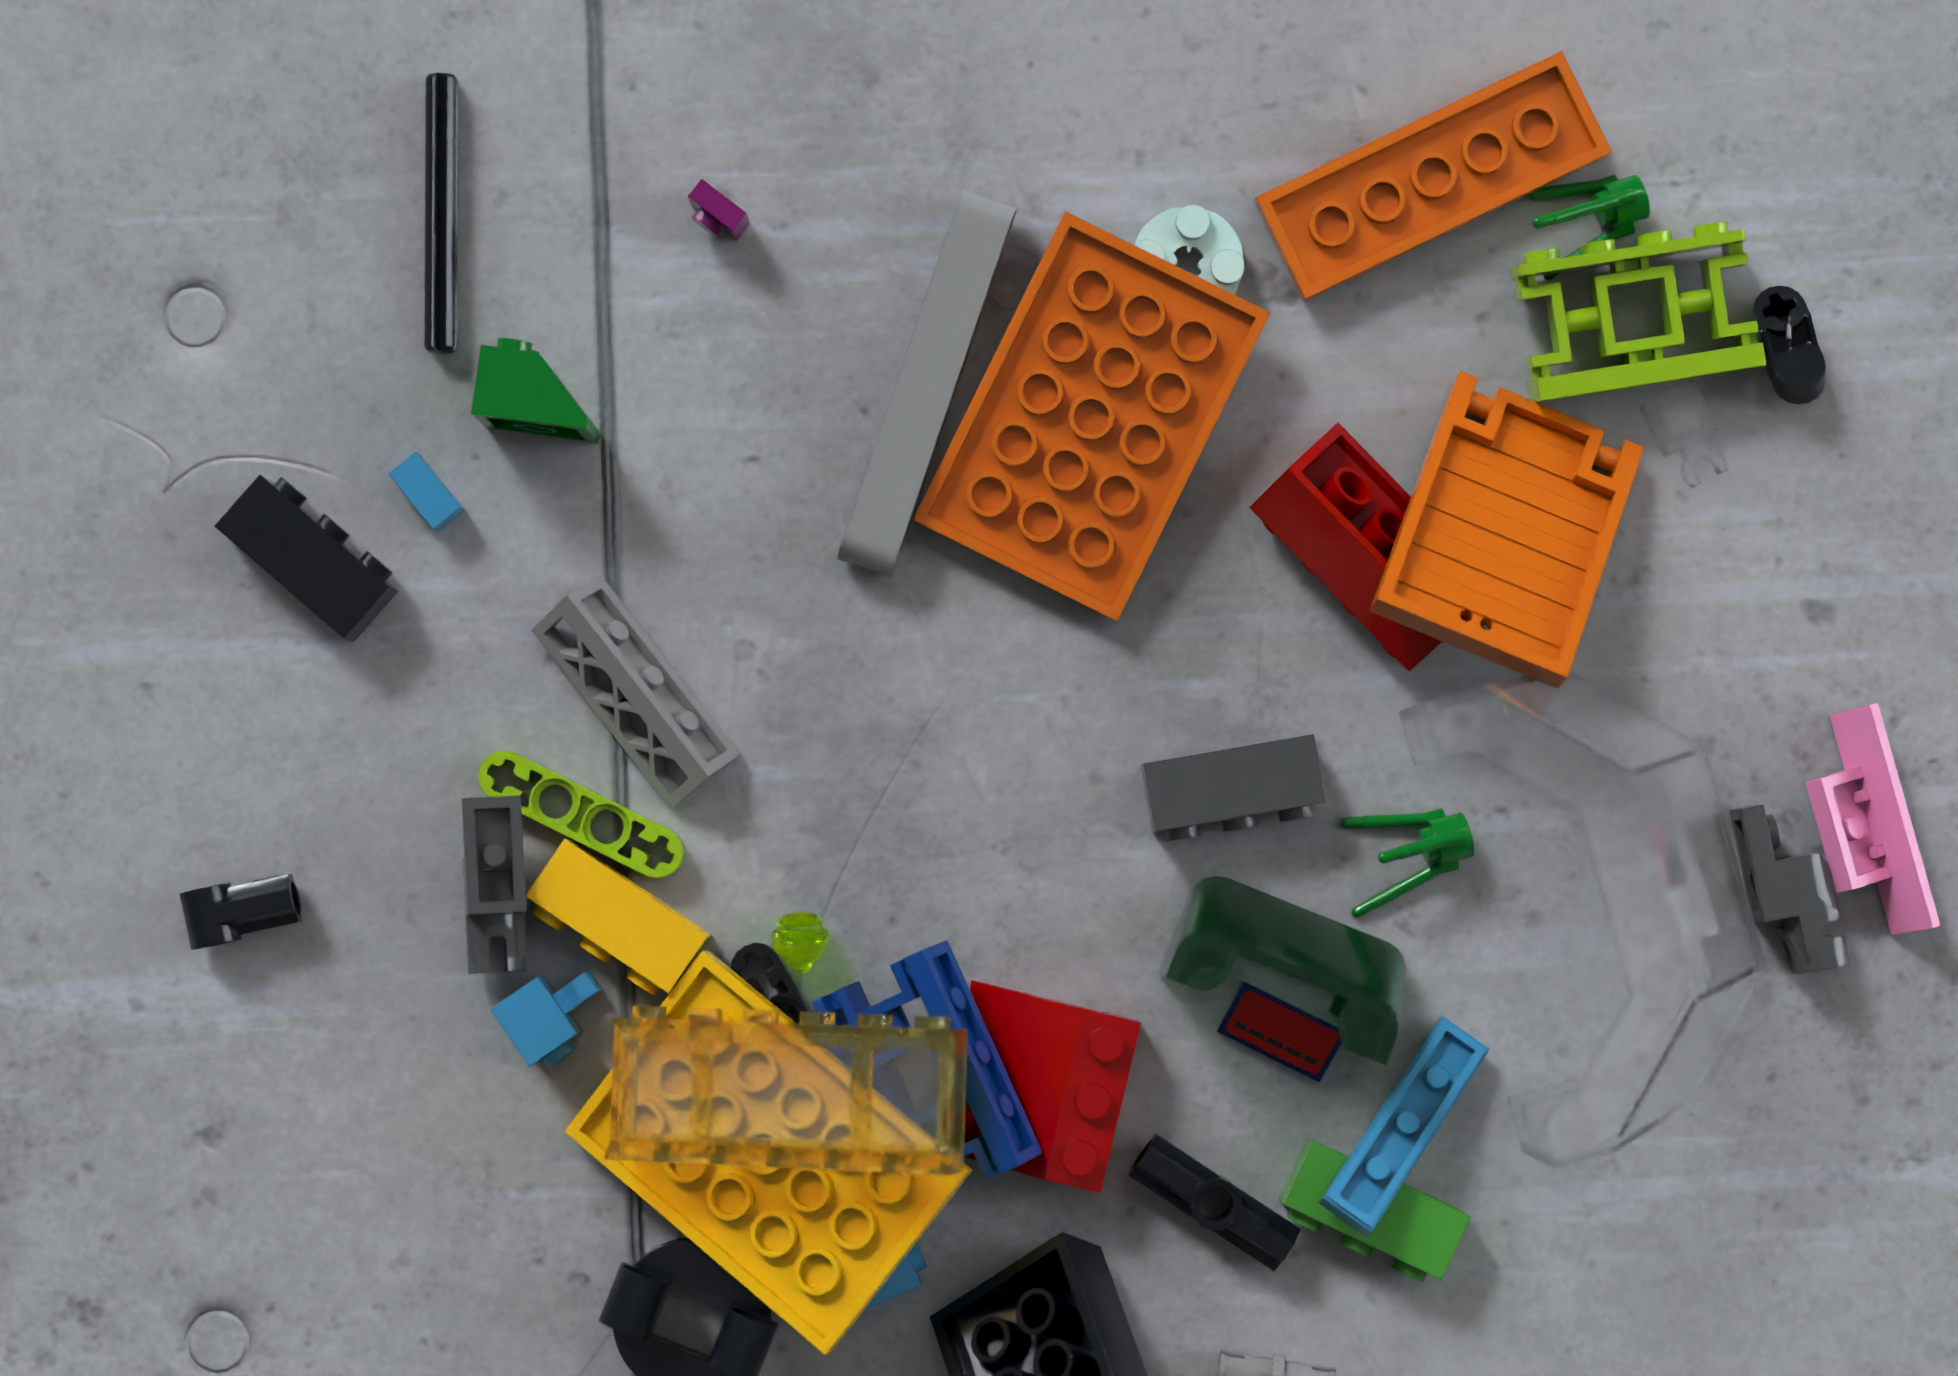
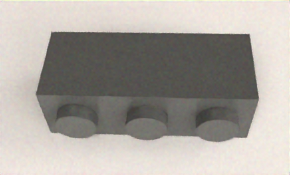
[1141,734,1326,841]

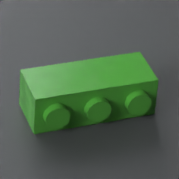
[1279,1137,1471,1283]

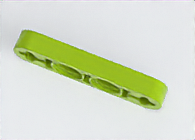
[478,750,685,878]

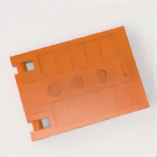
[1370,371,1644,689]

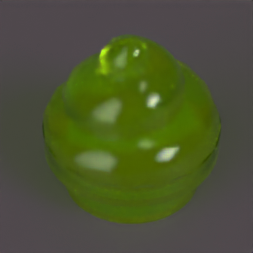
[772,912,829,974]

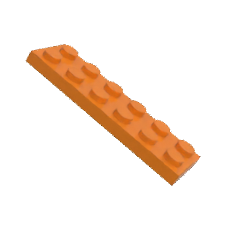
[1254,51,1612,302]

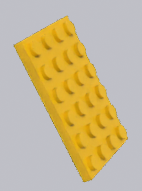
[564,951,973,1355]

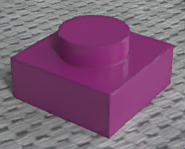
[688,178,750,241]

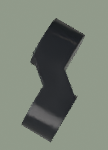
[1753,285,1826,404]

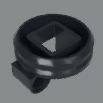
[599,1238,779,1376]

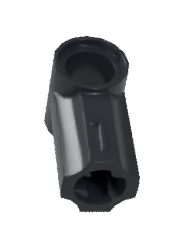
[180,874,302,950]

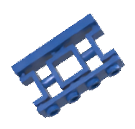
[812,940,1043,1179]

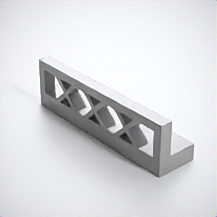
[531,576,741,809]

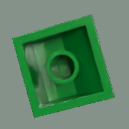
[471,338,600,444]

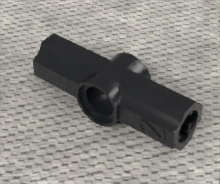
[1128,1133,1301,1271]

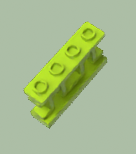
[1511,221,1766,403]

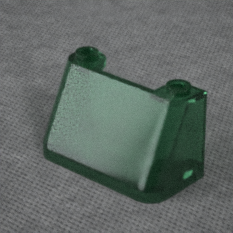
[1158,876,1406,1066]

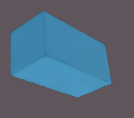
[388,452,465,532]

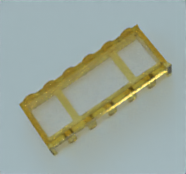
[604,1005,968,1175]

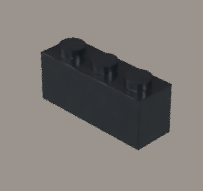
[214,474,398,643]

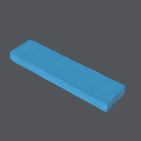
[1318,1016,1490,1237]

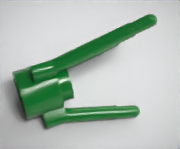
[1529,175,1650,280]
[1341,808,1474,918]

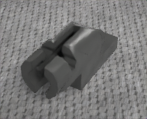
[461,795,527,974]
[1729,804,1850,974]

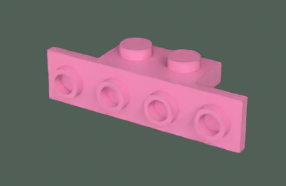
[1805,703,1941,935]

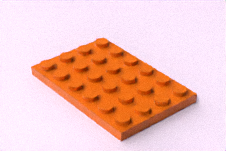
[913,211,1271,621]

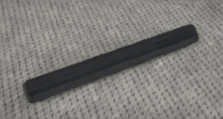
[424,73,458,354]

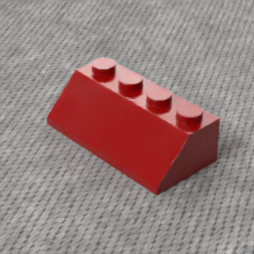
[1249,422,1464,671]

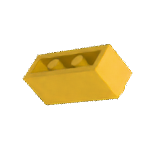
[526,838,711,996]

